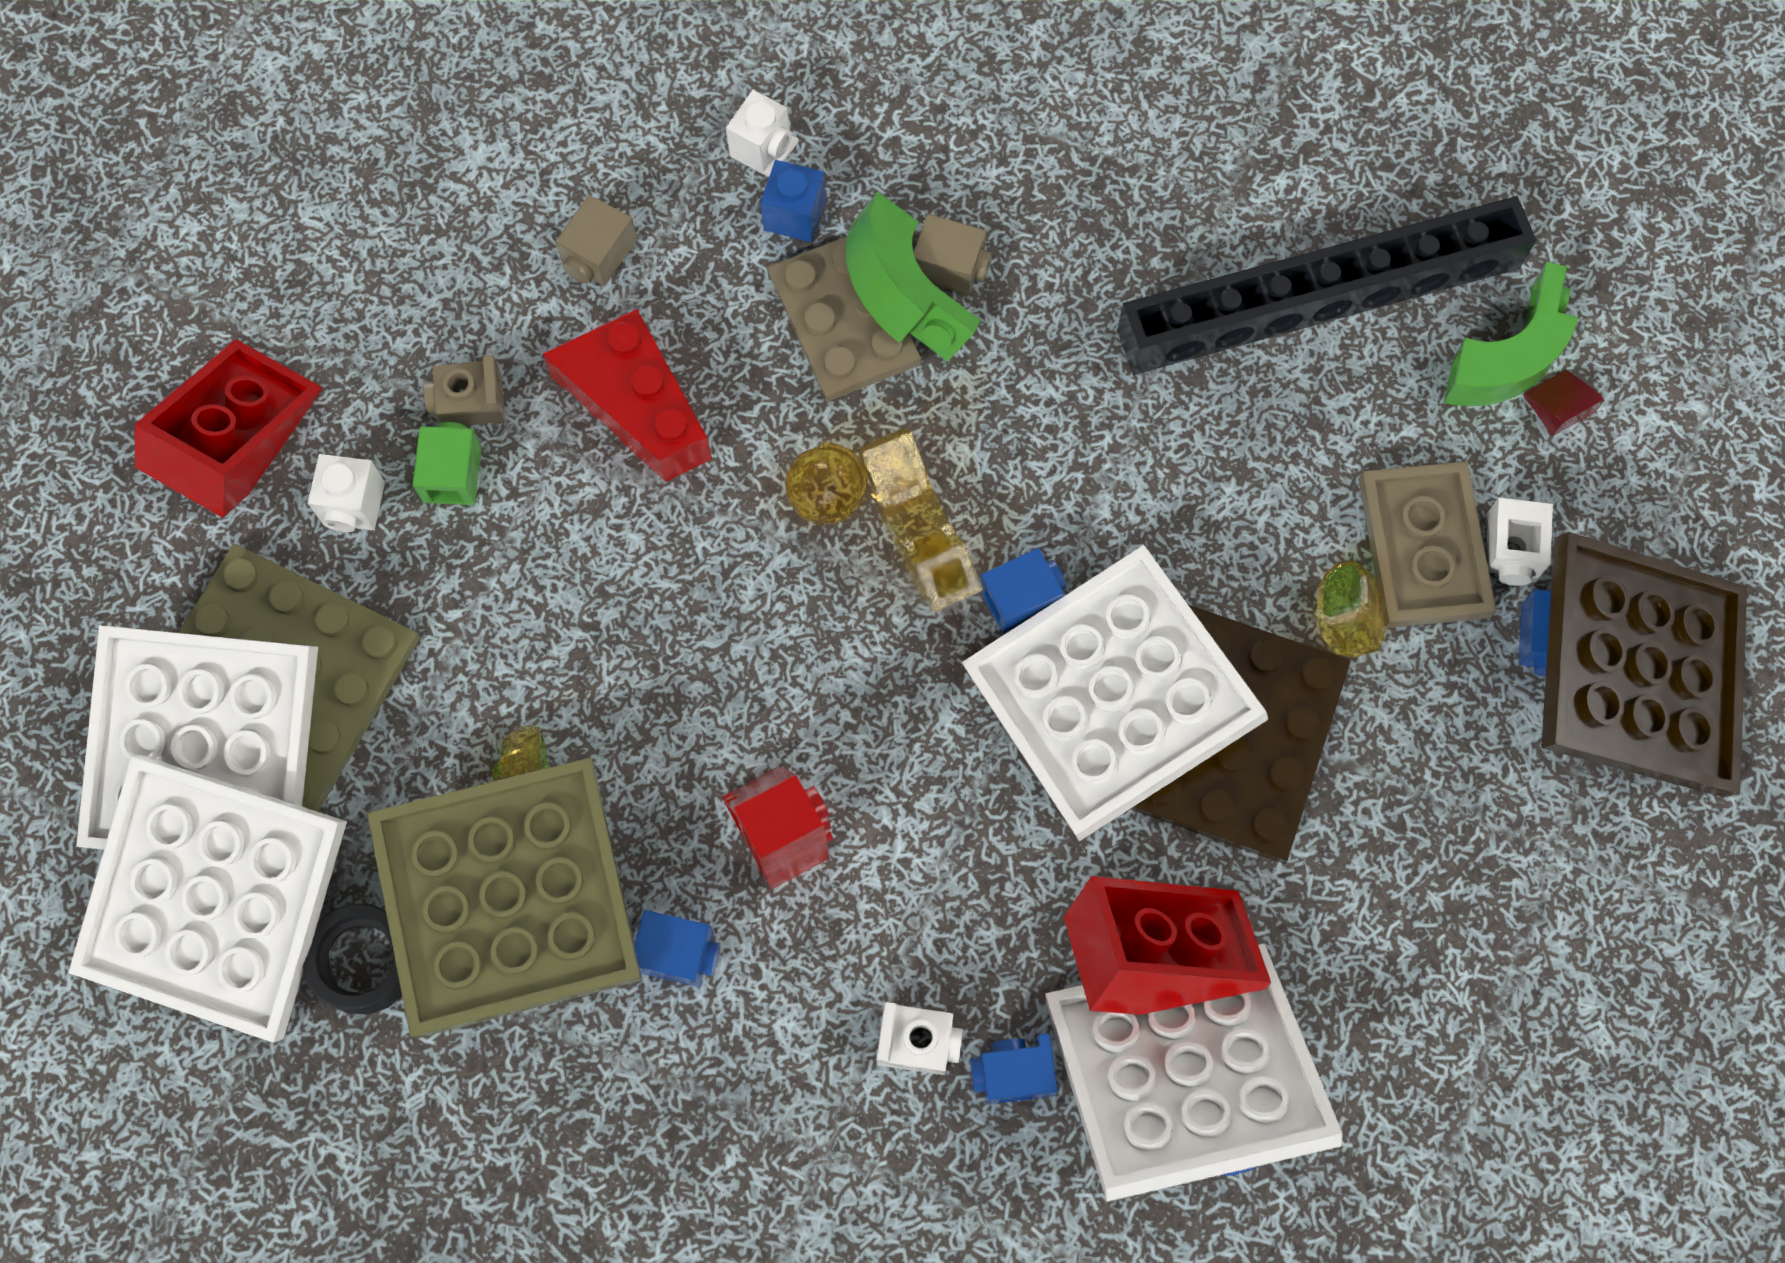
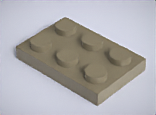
[767,236,921,402]
[1358,461,1496,628]

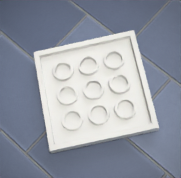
[962,545,1268,841]
[76,626,318,850]
[68,755,347,1043]
[1045,944,1342,1202]

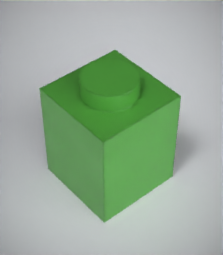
[413,422,482,505]

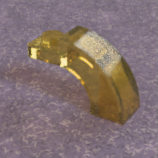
[857,427,983,612]

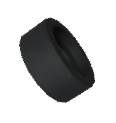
[303,903,402,1015]

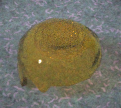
[785,442,868,526]

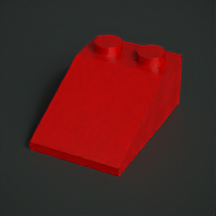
[135,339,322,518]
[1063,876,1272,1015]

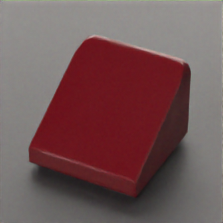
[1523,369,1605,436]

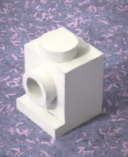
[726,90,798,177]
[1485,498,1553,586]
[877,1002,963,1075]

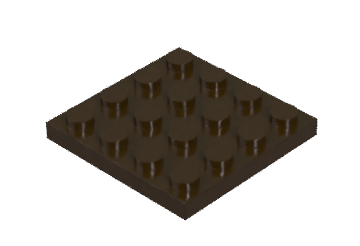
[1541,532,1747,798]
[1130,605,1351,864]

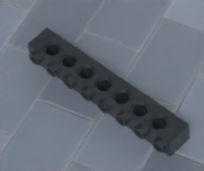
[1117,196,1537,375]

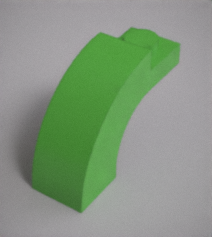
[845,191,981,361]
[1443,262,1578,406]

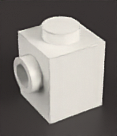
[308,454,385,532]

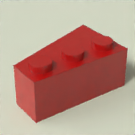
[542,309,712,482]
[721,766,834,890]

